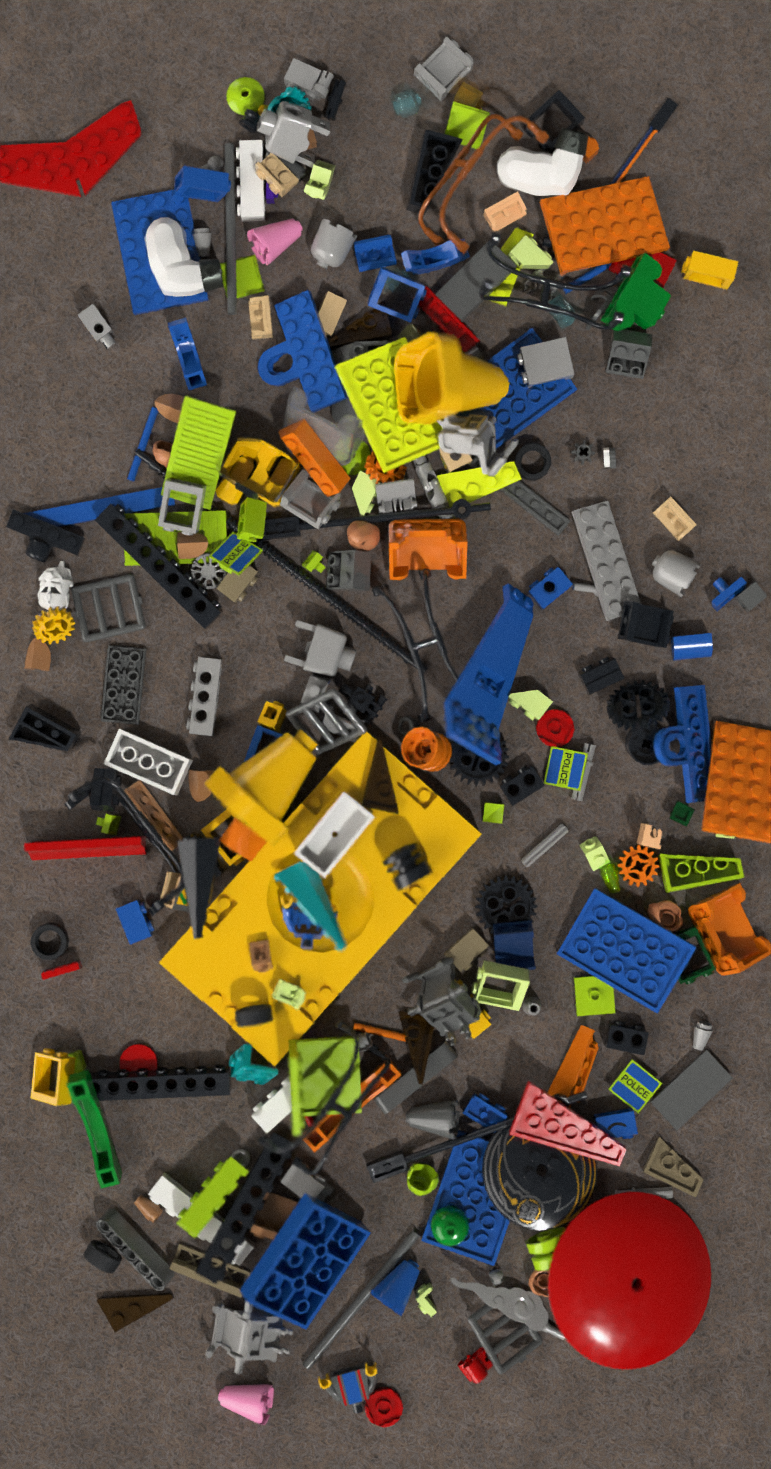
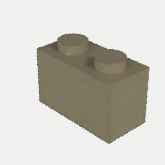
[216,565,259,604]
[444,927,489,972]

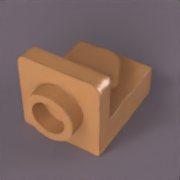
[249,940,273,973]

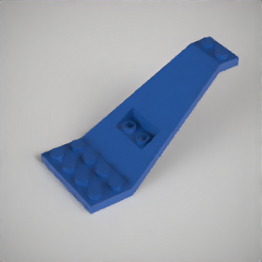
[444,583,533,765]

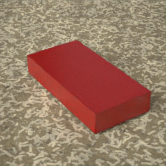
[41,960,82,980]

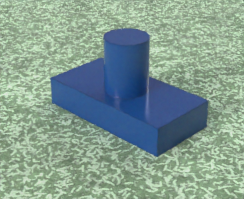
[712,577,746,611]

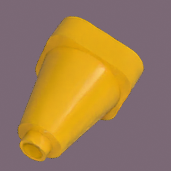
[394,333,509,424]
[204,729,317,846]

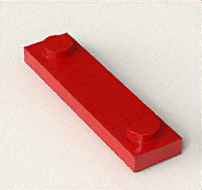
[413,286,480,353]

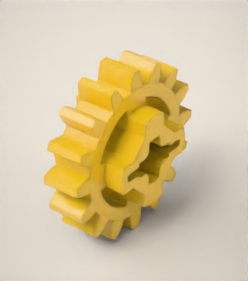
[32,607,75,644]

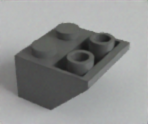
[606,330,652,379]
[326,550,371,591]

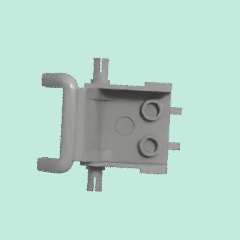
[437,414,519,476]
[205,1300,293,1374]

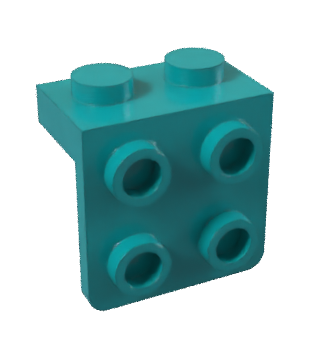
[229,1044,278,1085]

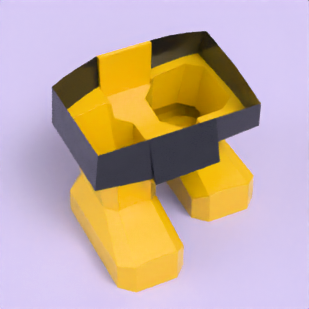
[216,438,300,507]

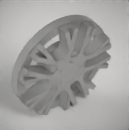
[191,553,227,589]

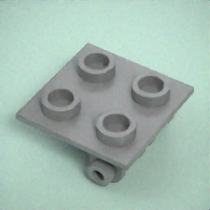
[375,479,417,514]

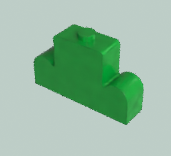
[601,253,671,331]

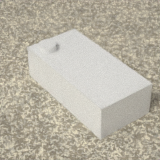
[104,729,193,795]

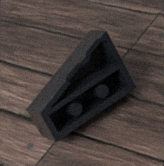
[8,704,82,752]

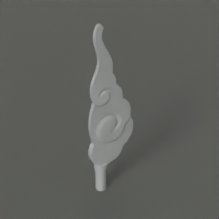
[450,1277,565,1340]

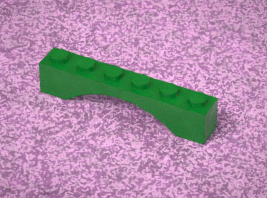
[67,1070,122,1189]

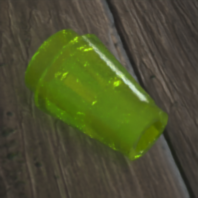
[600,863,621,893]

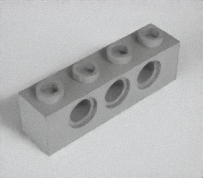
[186,657,223,736]

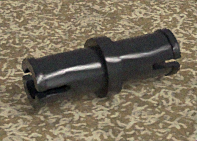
[324,79,347,121]

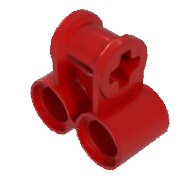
[457,1346,498,1384]

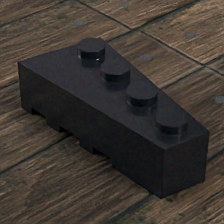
[406,129,463,215]

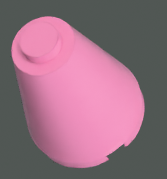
[247,218,303,265]
[218,1384,274,1425]

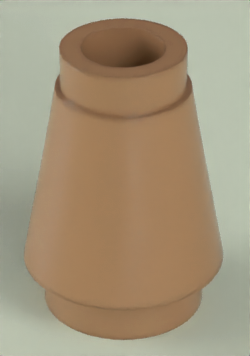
[134,1195,163,1223]

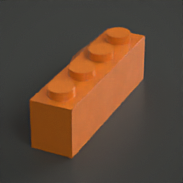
[278,419,351,497]

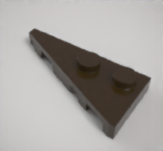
[328,300,392,349]
[362,739,399,814]
[399,1011,434,1085]
[96,1293,174,1332]

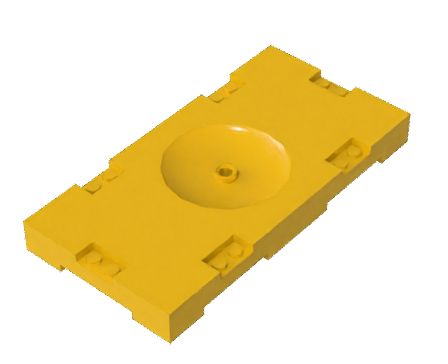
[159,732,481,1066]

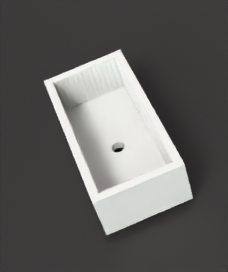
[295,792,375,878]

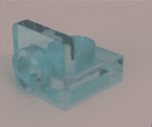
[383,268,411,293]
[548,294,576,329]

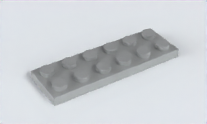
[572,501,641,621]

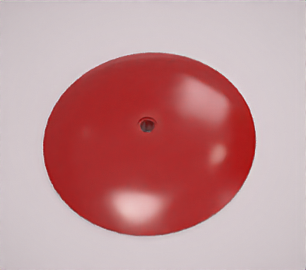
[548,1192,711,1369]

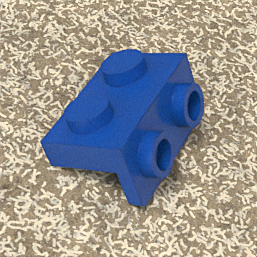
[354,235,397,272]
[462,1093,508,1133]

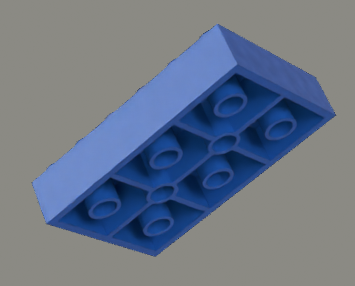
[239,1193,371,1329]

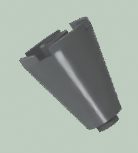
[406,1100,460,1139]

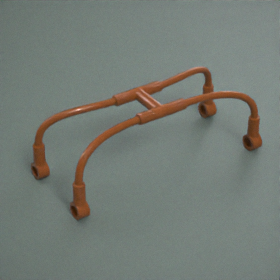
[418,114,549,254]

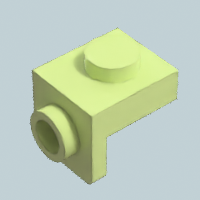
[580,836,610,871]
[271,979,306,1009]
[416,1282,437,1317]

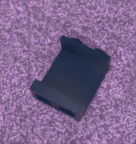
[493,921,536,970]

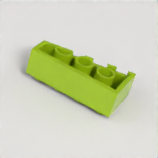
[177,1157,249,1238]

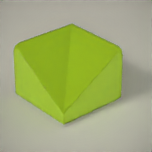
[483,802,504,824]
[68,1050,87,1073]

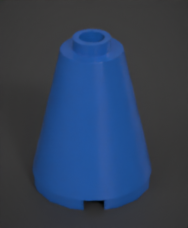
[370,1259,420,1316]

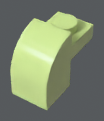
[304,160,335,200]

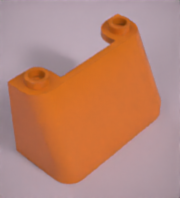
[389,519,467,580]
[688,883,771,975]

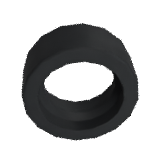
[514,443,551,481]
[30,923,69,960]
[235,1004,274,1027]
[83,1240,122,1273]

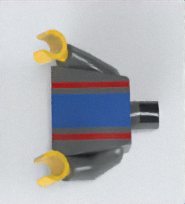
[318,1362,377,1414]

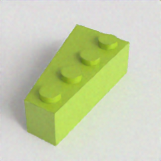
[658,854,744,893]

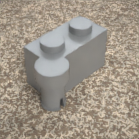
[284,58,334,100]
[281,1164,334,1201]

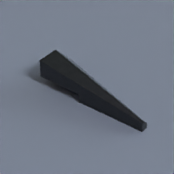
[178,837,222,939]

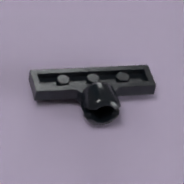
[6,509,85,562]

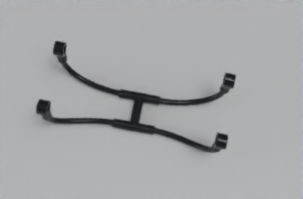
[479,231,631,330]
[372,569,459,722]
[64,777,185,916]
[257,1019,391,1175]

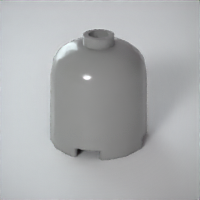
[311,219,357,269]
[652,550,701,598]

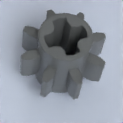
[571,440,595,466]

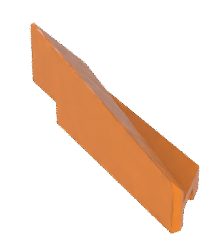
[547,1025,598,1108]

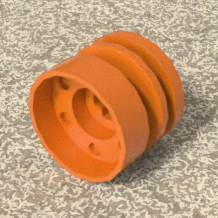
[401,727,452,772]

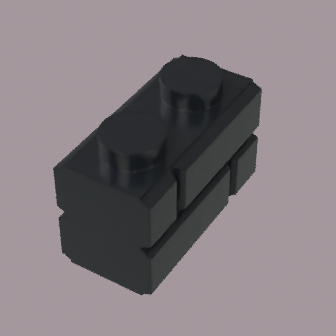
[579,656,625,695]
[89,768,122,812]

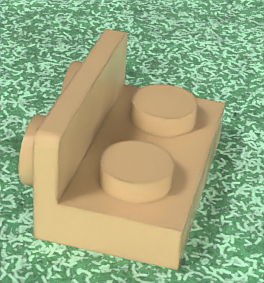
[255,153,299,197]

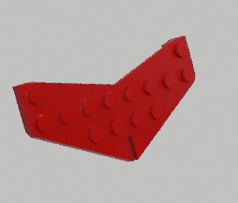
[0,100,142,197]

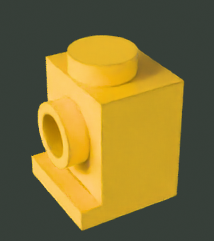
[257,701,287,733]

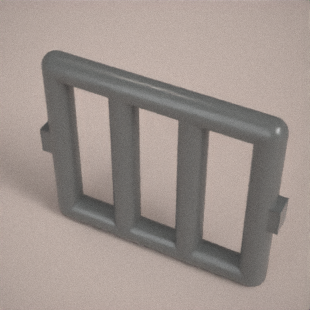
[71,574,146,643]
[286,689,367,755]
[468,1287,543,1375]

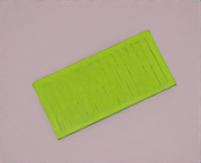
[161,395,236,510]
[123,511,227,566]

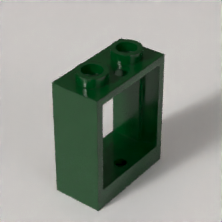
[675,924,717,985]

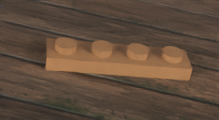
[124,780,183,851]

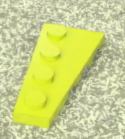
[489,228,533,306]
[437,461,522,507]

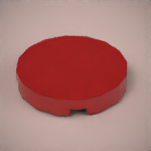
[536,709,575,747]
[119,1044,158,1082]
[365,1387,403,1428]

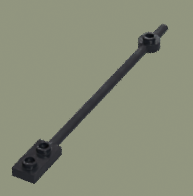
[262,499,491,541]
[366,1091,588,1183]

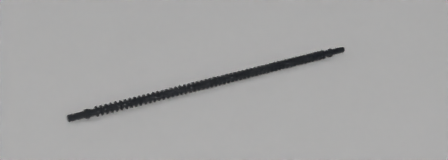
[135,449,428,673]

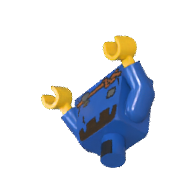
[281,894,341,949]

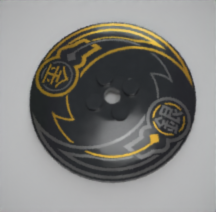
[482,1126,597,1230]

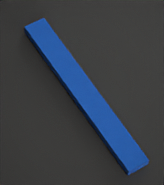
[24,487,176,527]

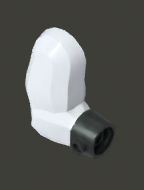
[497,128,589,196]
[145,217,224,297]

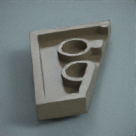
[642,1136,703,1197]

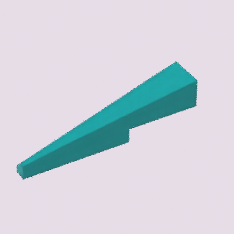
[274,862,347,951]

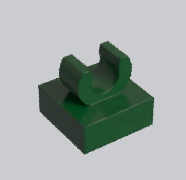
[669,801,695,827]

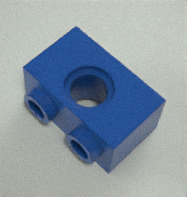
[528,567,573,610]

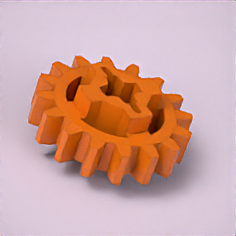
[364,451,407,484]
[617,845,659,887]

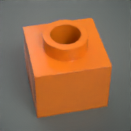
[583,137,599,164]

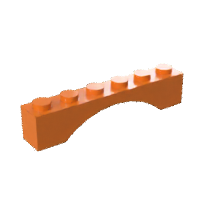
[302,1060,401,1153]

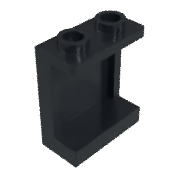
[617,601,674,648]

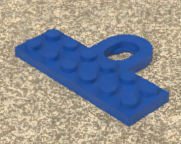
[258,290,347,413]
[654,685,712,803]

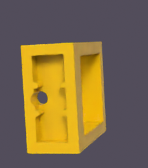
[681,251,739,289]
[201,808,244,866]
[31,1048,76,1106]

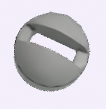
[488,1269,504,1287]

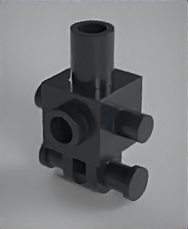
[338,682,388,725]

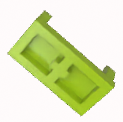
[237,497,267,542]

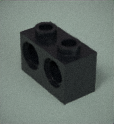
[499,765,545,806]
[604,1021,649,1055]

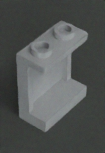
[414,36,474,101]
[517,337,574,388]
[280,469,341,529]

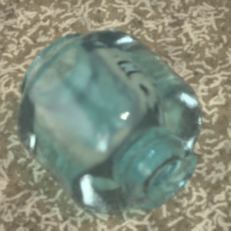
[392,89,422,118]

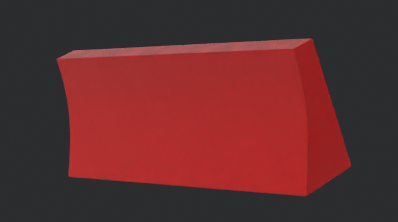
[24,836,146,860]

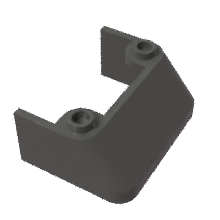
[331,341,387,425]

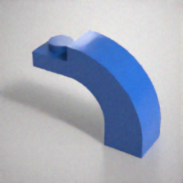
[401,239,470,275]
[168,317,207,390]

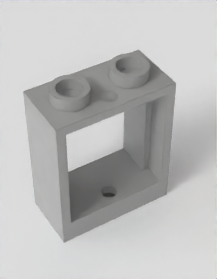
[158,478,207,536]

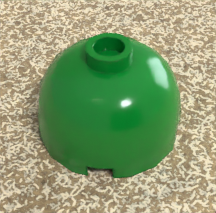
[430,1205,469,1247]

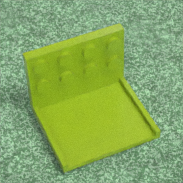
[289,1036,362,1135]

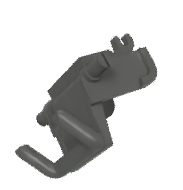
[402,957,481,1046]

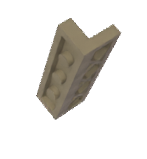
[170,1243,251,1298]

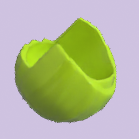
[407,1163,439,1196]

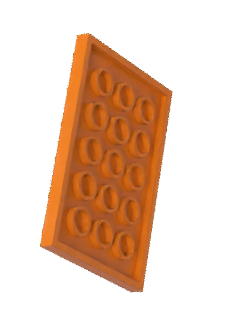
[539,176,670,274]
[701,721,771,843]

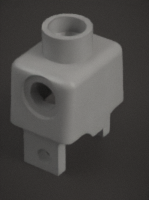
[257,101,330,168]
[284,620,357,677]

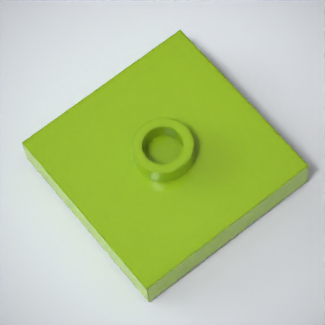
[574,976,615,1016]

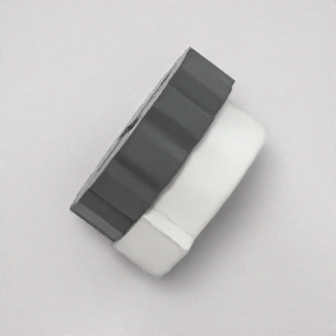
[603,447,616,469]

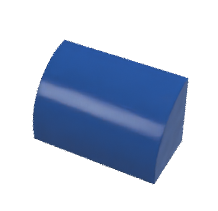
[671,633,713,661]

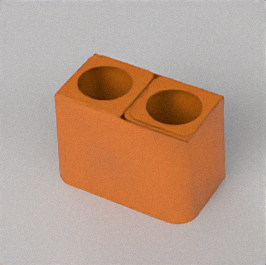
[219,818,267,862]

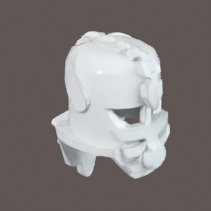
[38,561,73,610]

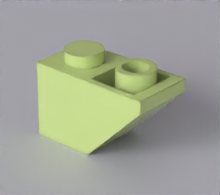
[507,235,553,269]
[352,471,381,516]
[508,690,553,721]

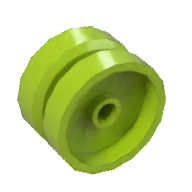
[526,1227,565,1271]

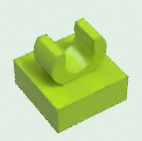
[302,550,326,573]
[96,814,121,835]

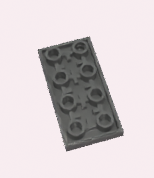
[435,242,517,322]
[101,645,147,725]
[650,1049,733,1130]

